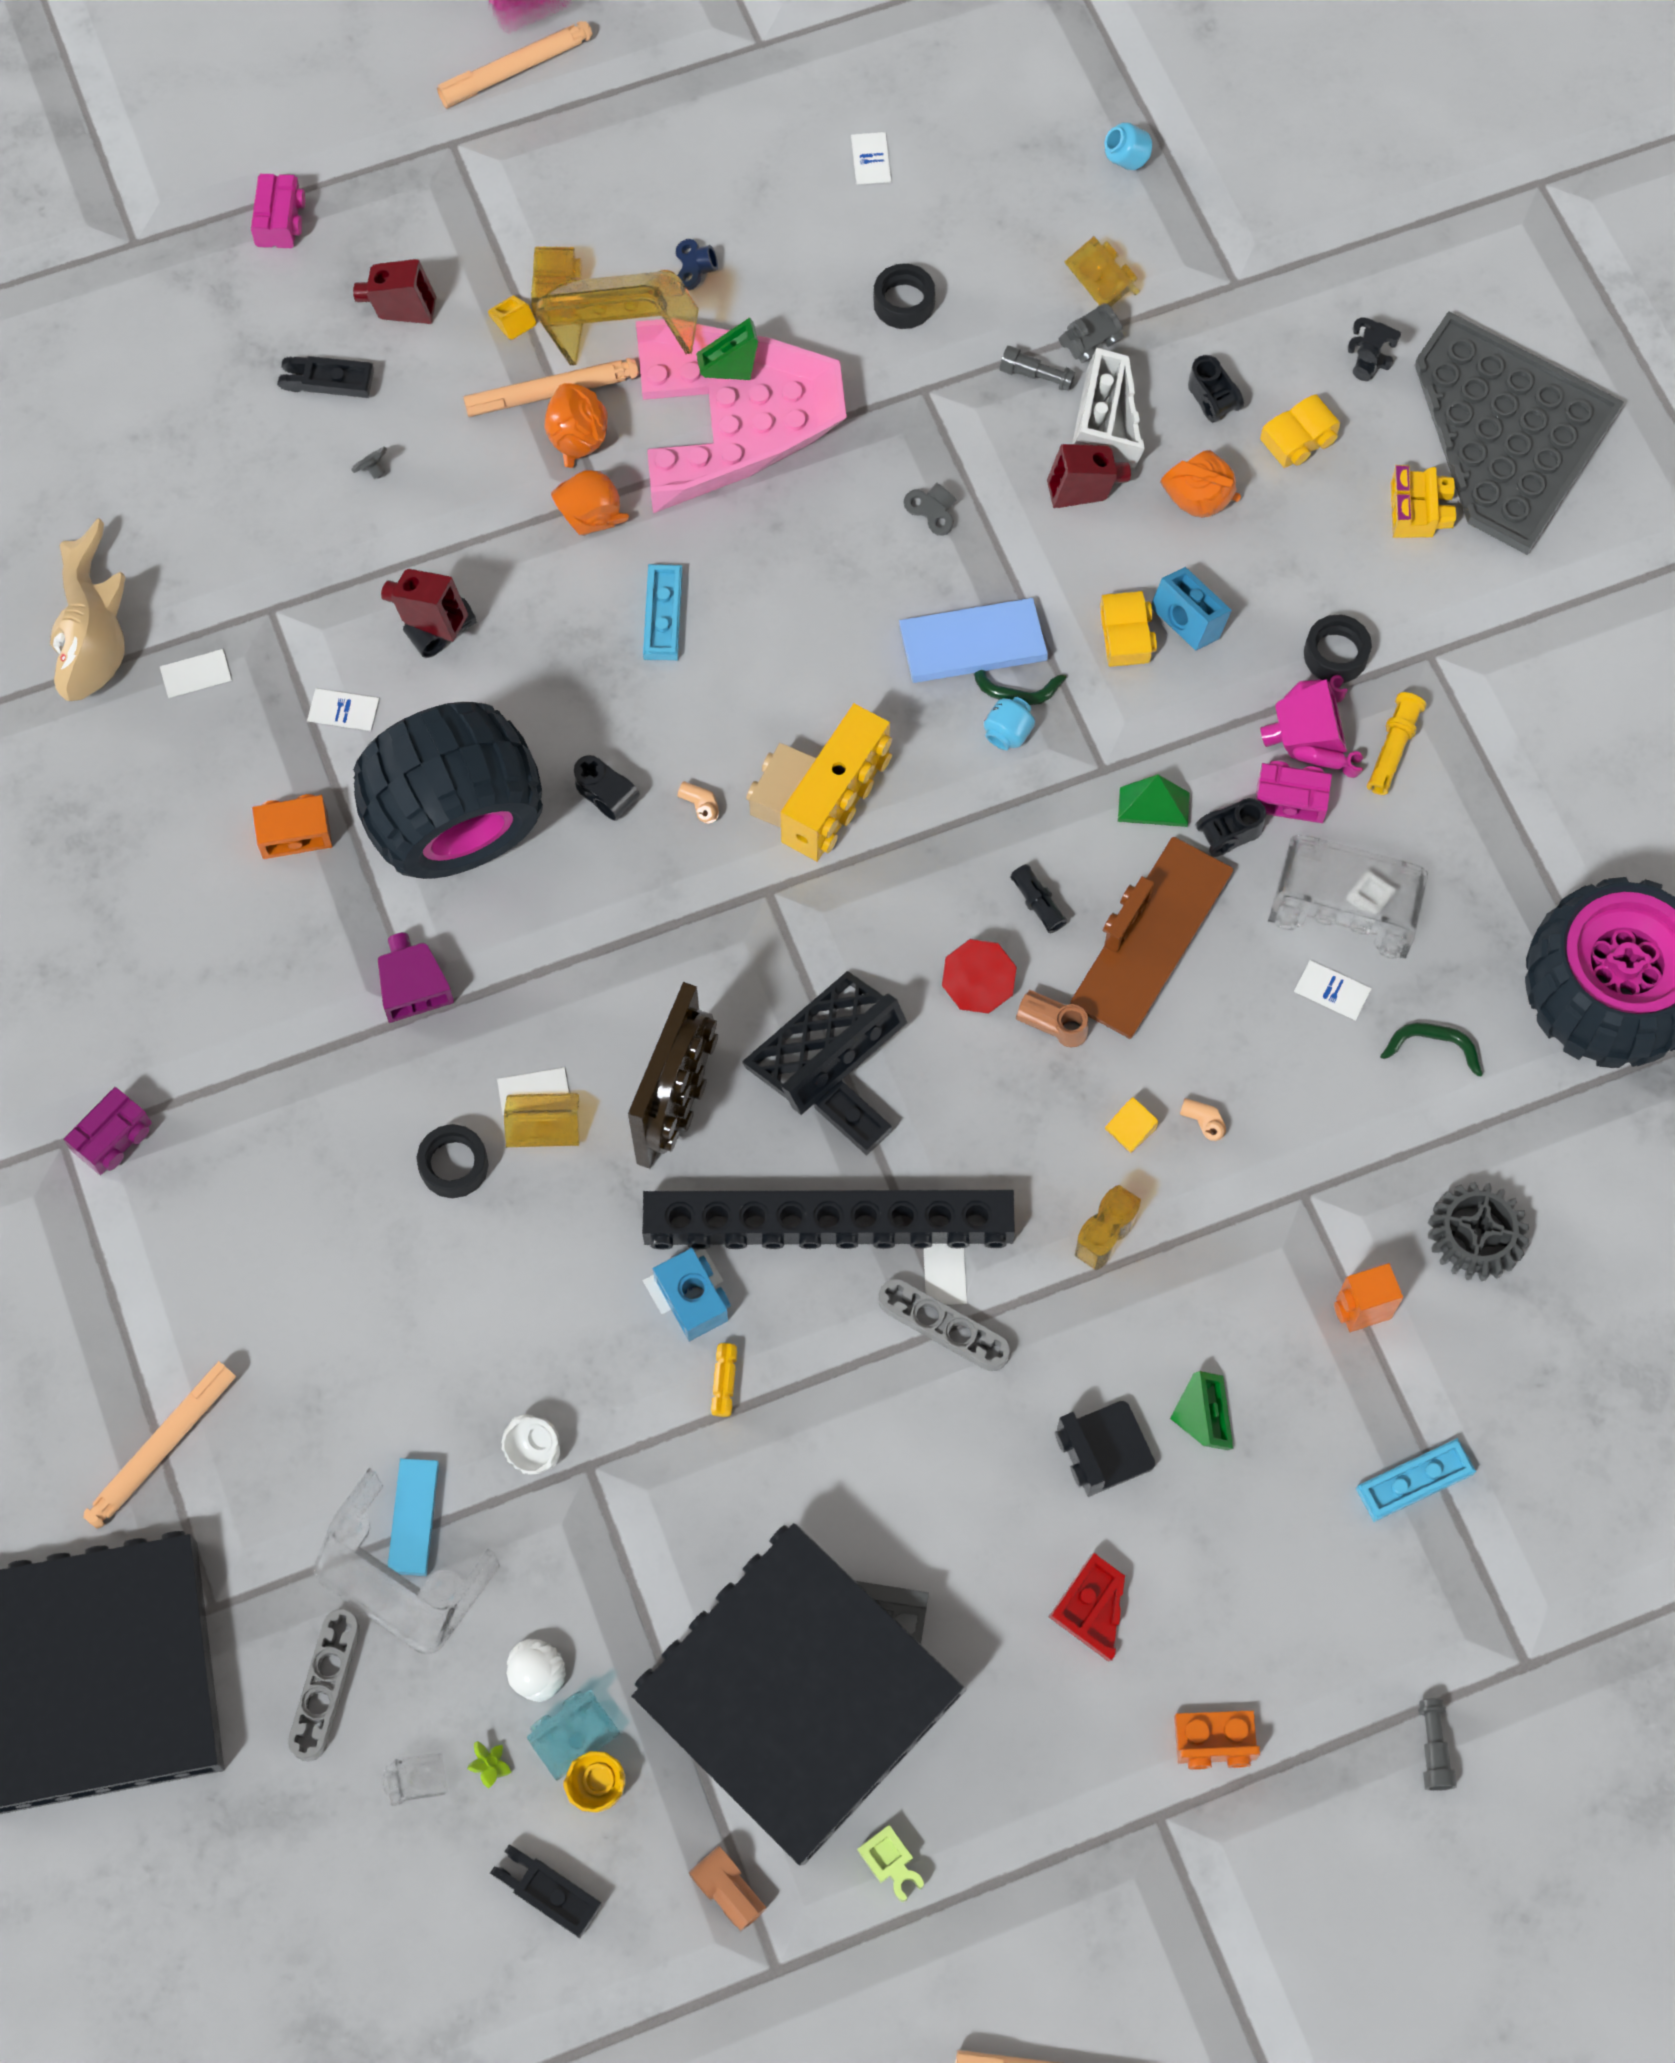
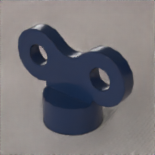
[675,239,718,291]

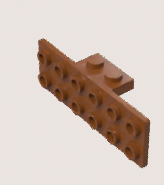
[1070,837,1233,1039]

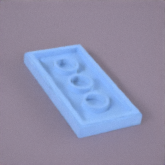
[899,598,1048,683]

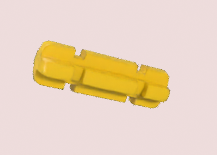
[711,1343,737,1417]

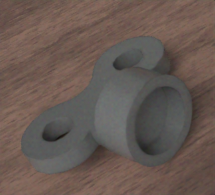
[904,482,957,536]

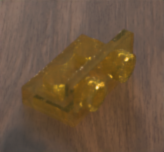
[1064,236,1140,307]

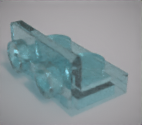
[526,1690,620,1781]

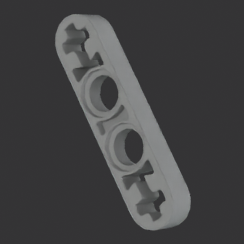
[879,1279,1010,1371]
[288,1609,360,1761]

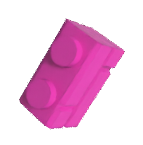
[251,174,305,248]
[1255,761,1332,823]

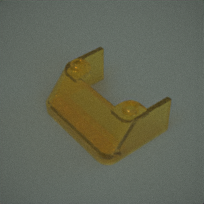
[536,270,699,365]

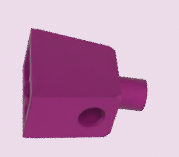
[378,932,454,1023]

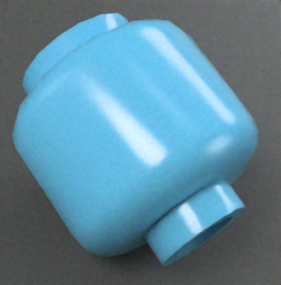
[1105,123,1152,170]
[984,697,1035,751]

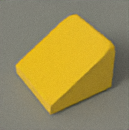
[487,295,536,340]
[1105,1097,1158,1153]

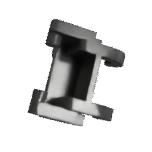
[1059,303,1124,363]

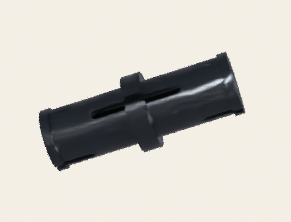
[1010,864,1068,934]

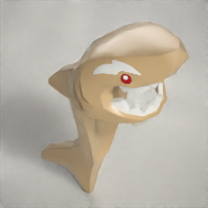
[50,518,125,701]

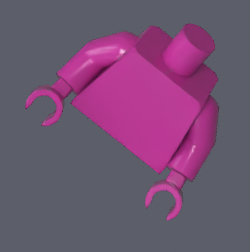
[1260,675,1364,778]

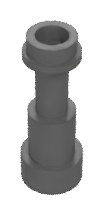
[999,345,1076,391]
[1418,1699,1457,1791]

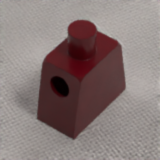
[353,259,437,324]
[1047,444,1131,508]
[381,569,468,642]

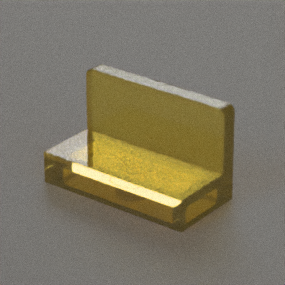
[504,1093,580,1148]

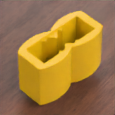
[1260,394,1340,468]
[1100,591,1157,667]

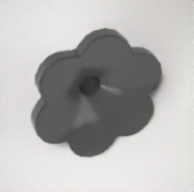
[351,446,387,479]

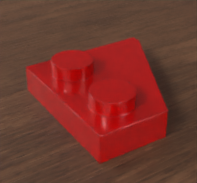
[1049,1553,1125,1662]

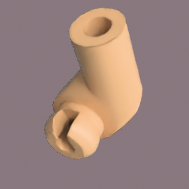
[677,781,719,824]
[1180,1098,1226,1141]

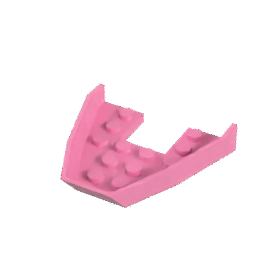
[636,319,847,514]

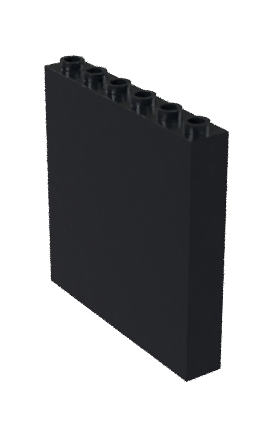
[631,1523,967,1866]
[0,1531,225,1814]

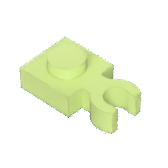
[857,1825,924,1903]

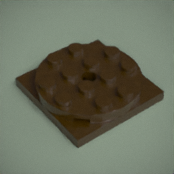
[628,982,718,1169]

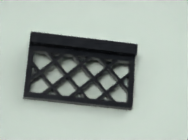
[742,971,908,1115]

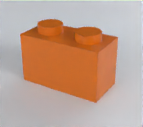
[252,794,333,859]
[1334,1263,1403,1332]

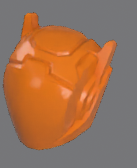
[544,383,608,468]
[1160,450,1241,518]
[551,470,629,536]

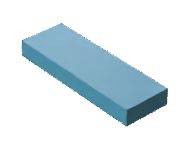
[643,564,683,661]
[1356,1438,1476,1522]
[387,1458,439,1576]

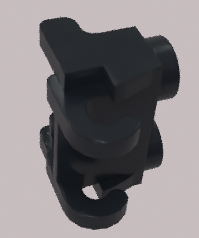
[1348,317,1401,381]

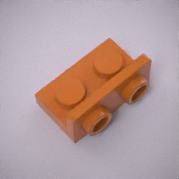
[1174,1710,1260,1770]

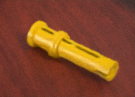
[1366,692,1427,795]

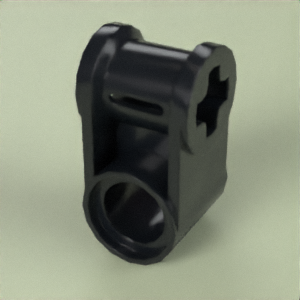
[1188,355,1244,423]
[574,755,640,821]
[1195,798,1266,857]

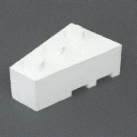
[1072,348,1145,469]

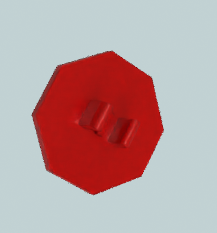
[942,939,1017,1014]

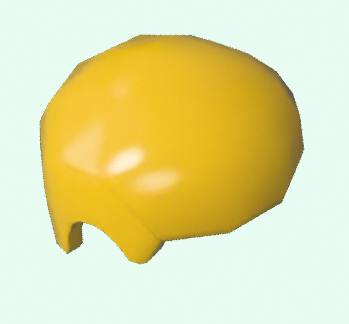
[563,1751,626,1813]

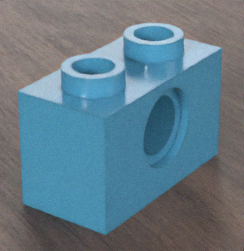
[1151,567,1232,651]
[652,1248,731,1342]

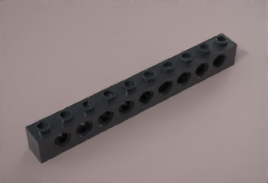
[642,1190,1015,1250]

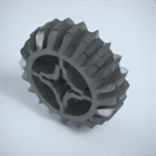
[1427,1181,1529,1282]

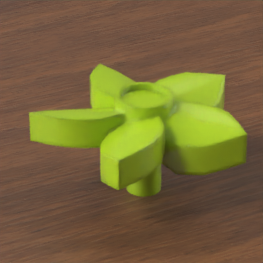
[467,1741,512,1788]

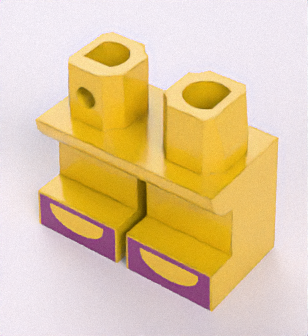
[1390,465,1456,538]

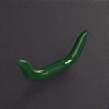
[974,670,1067,705]
[1381,1022,1483,1077]

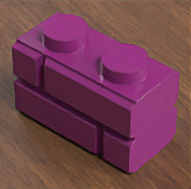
[63,1087,152,1176]

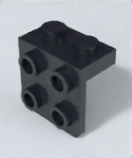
[1055,1401,1155,1497]

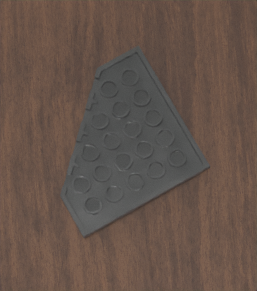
[1415,311,1624,555]

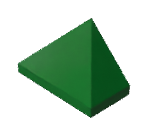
[696,317,758,380]
[1118,775,1190,827]
[1170,1371,1233,1450]

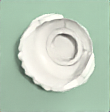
[501,1414,560,1475]
[506,1639,566,1702]

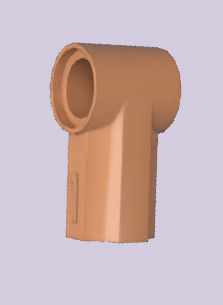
[1016,990,1088,1048]
[688,1846,767,1932]

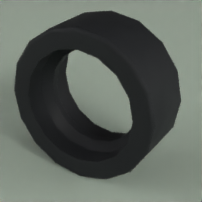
[873,263,935,329]
[1303,615,1372,683]
[416,1124,489,1199]

